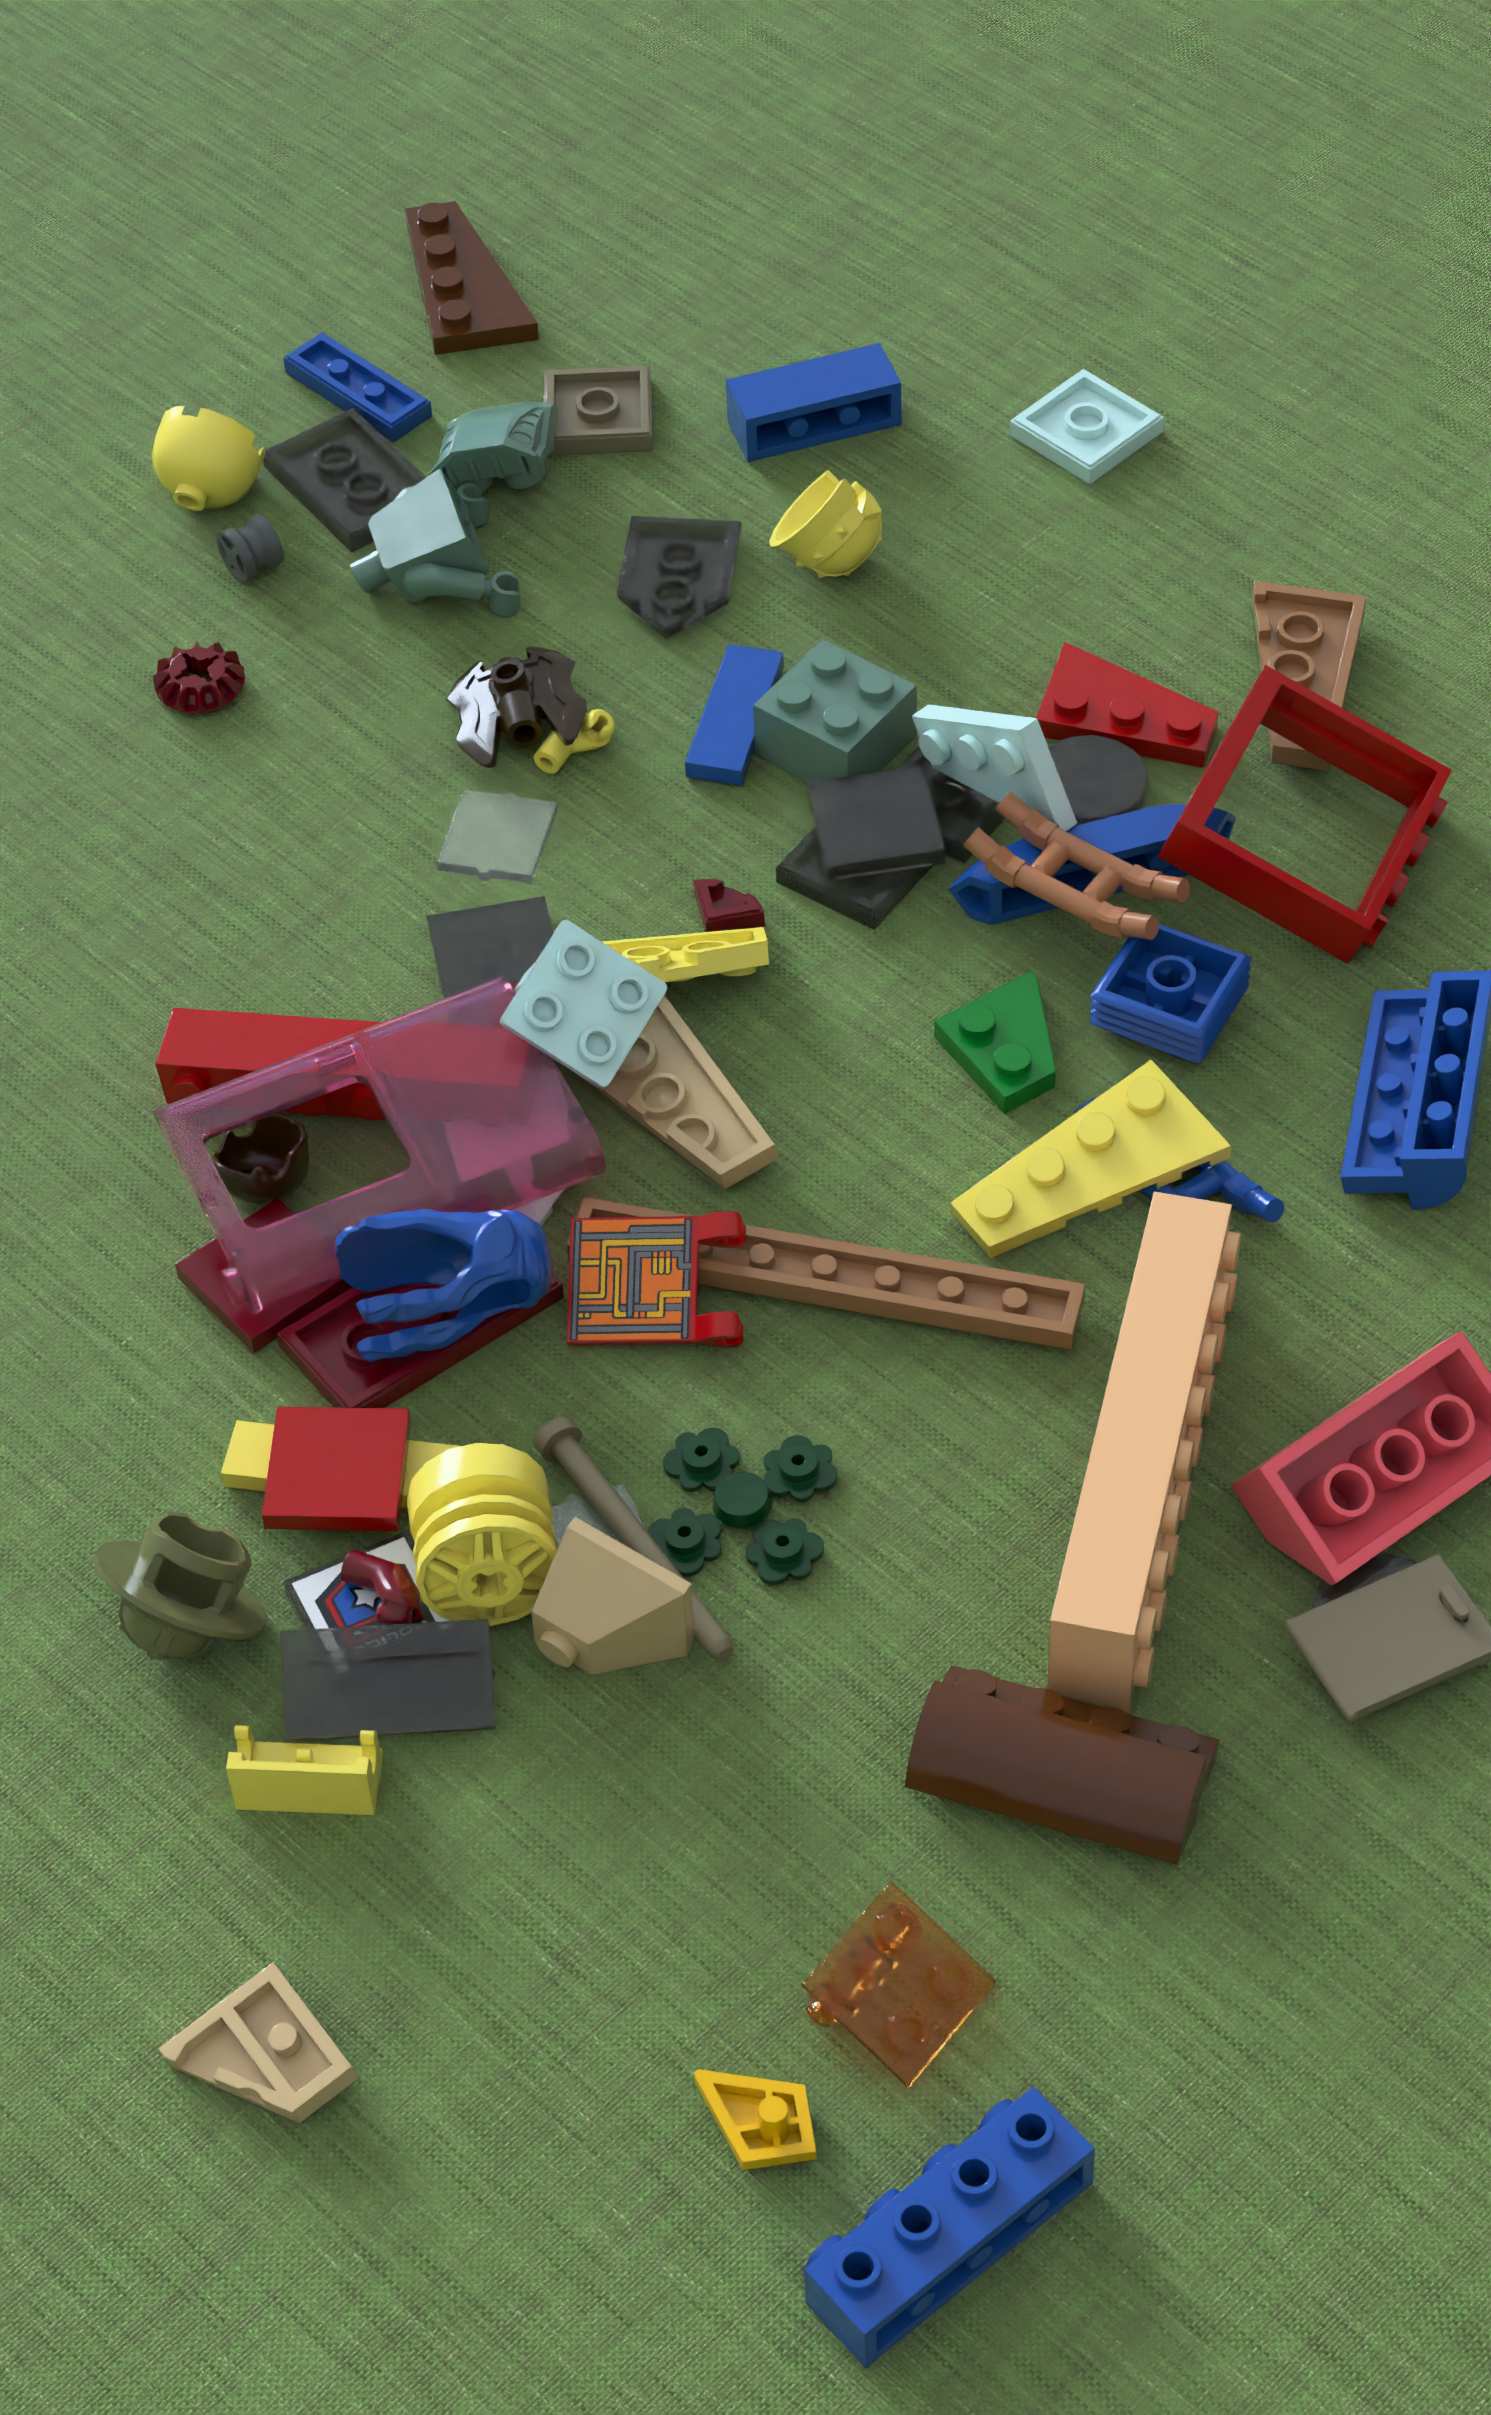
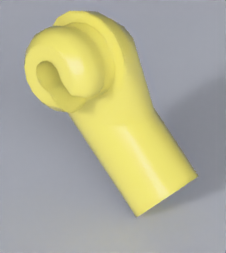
[534,709,615,774]

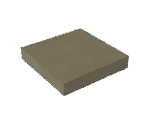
[544,365,653,456]

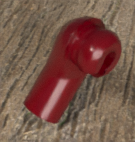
[341,1549,421,1629]

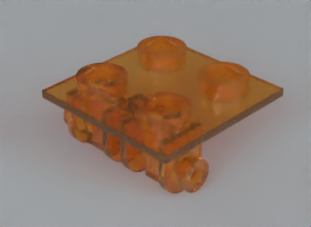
[801,1881,997,2088]

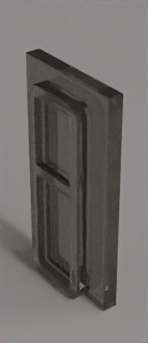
[280,1619,496,1742]

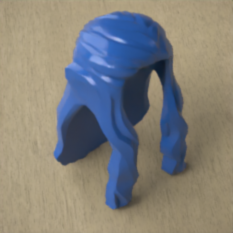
[334,1209,553,1362]

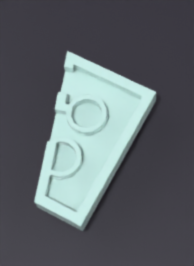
[912,705,1078,831]

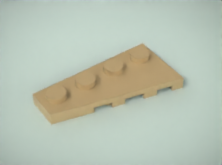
[580,995,779,1189]

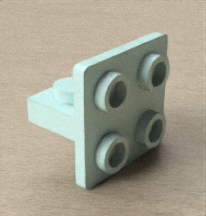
[500,920,667,1089]

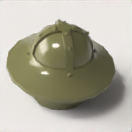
[93,1511,268,1660]

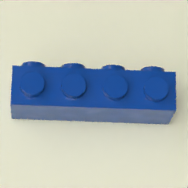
[804,2086,1095,2368]

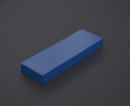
[283,332,432,442]
[685,644,784,786]

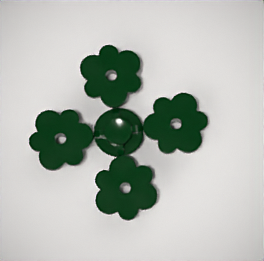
[648,1428,837,1585]

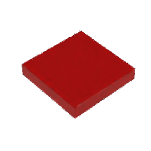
[262,1407,411,1531]

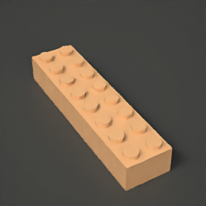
[1048,1192,1241,1713]

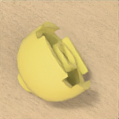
[151,406,266,511]

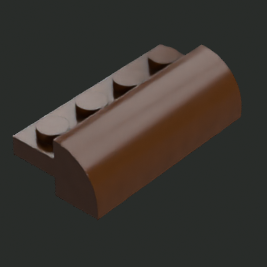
[904,1665,1219,1865]

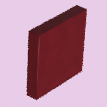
[175,1198,353,1353]

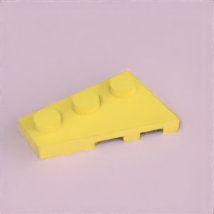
[602,927,769,982]

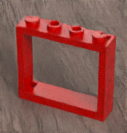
[1158,665,1452,964]

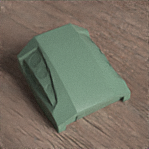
[431,401,558,492]

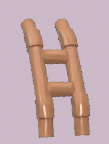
[963,791,1190,940]

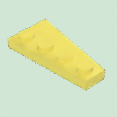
[950,1060,1232,1258]

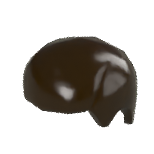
[211,1114,309,1204]

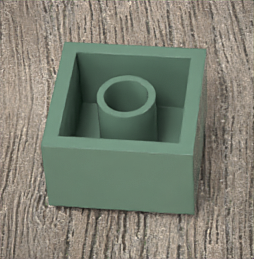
[753,639,917,803]

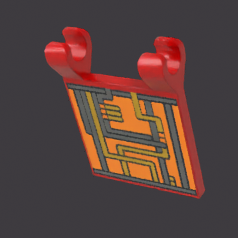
[566,1211,746,1348]

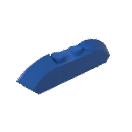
[948,804,1236,925]

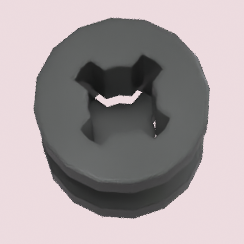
[216,513,284,583]

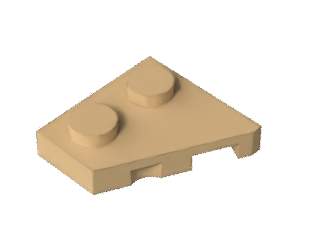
[158,1962,359,2123]

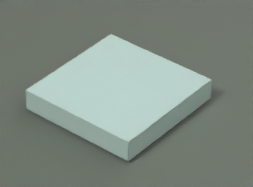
[1010,369,1164,485]

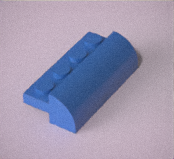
[1340,970,1491,1210]

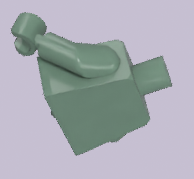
[351,469,521,616]

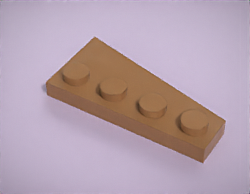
[1252,581,1367,771]

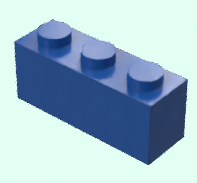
[726,343,902,462]

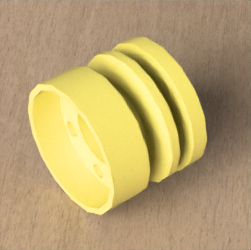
[407,1443,557,1626]

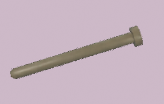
[534,1416,734,1661]

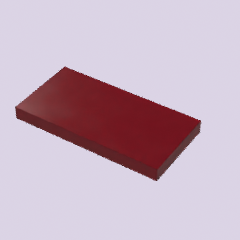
[277,1207,564,1408]

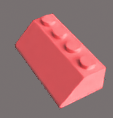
[1230,1330,1491,1586]

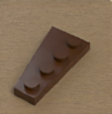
[405,201,539,355]

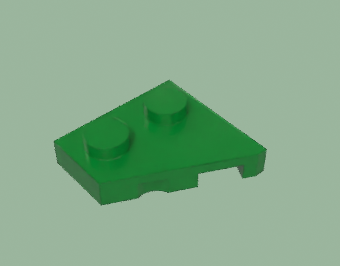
[934,971,1056,1114]

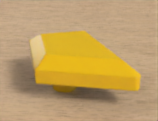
[694,2069,817,2170]

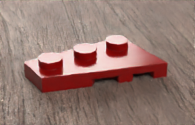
[1036,642,1219,768]

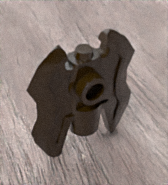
[446,646,586,768]

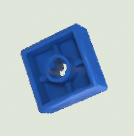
[1090,923,1251,1063]

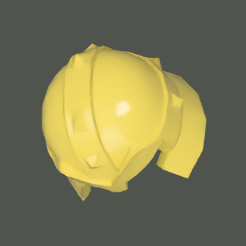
[769,470,882,578]

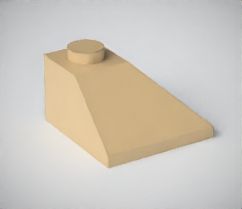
[531,1517,694,1675]

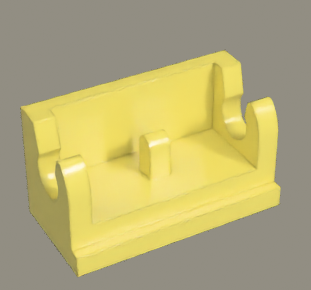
[226,1725,383,1815]

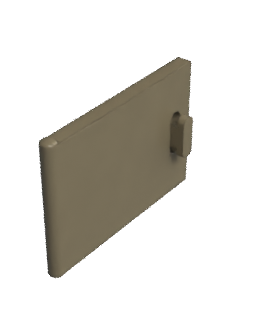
[1283,1554,1491,1723]

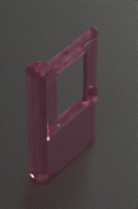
[153,976,606,1314]

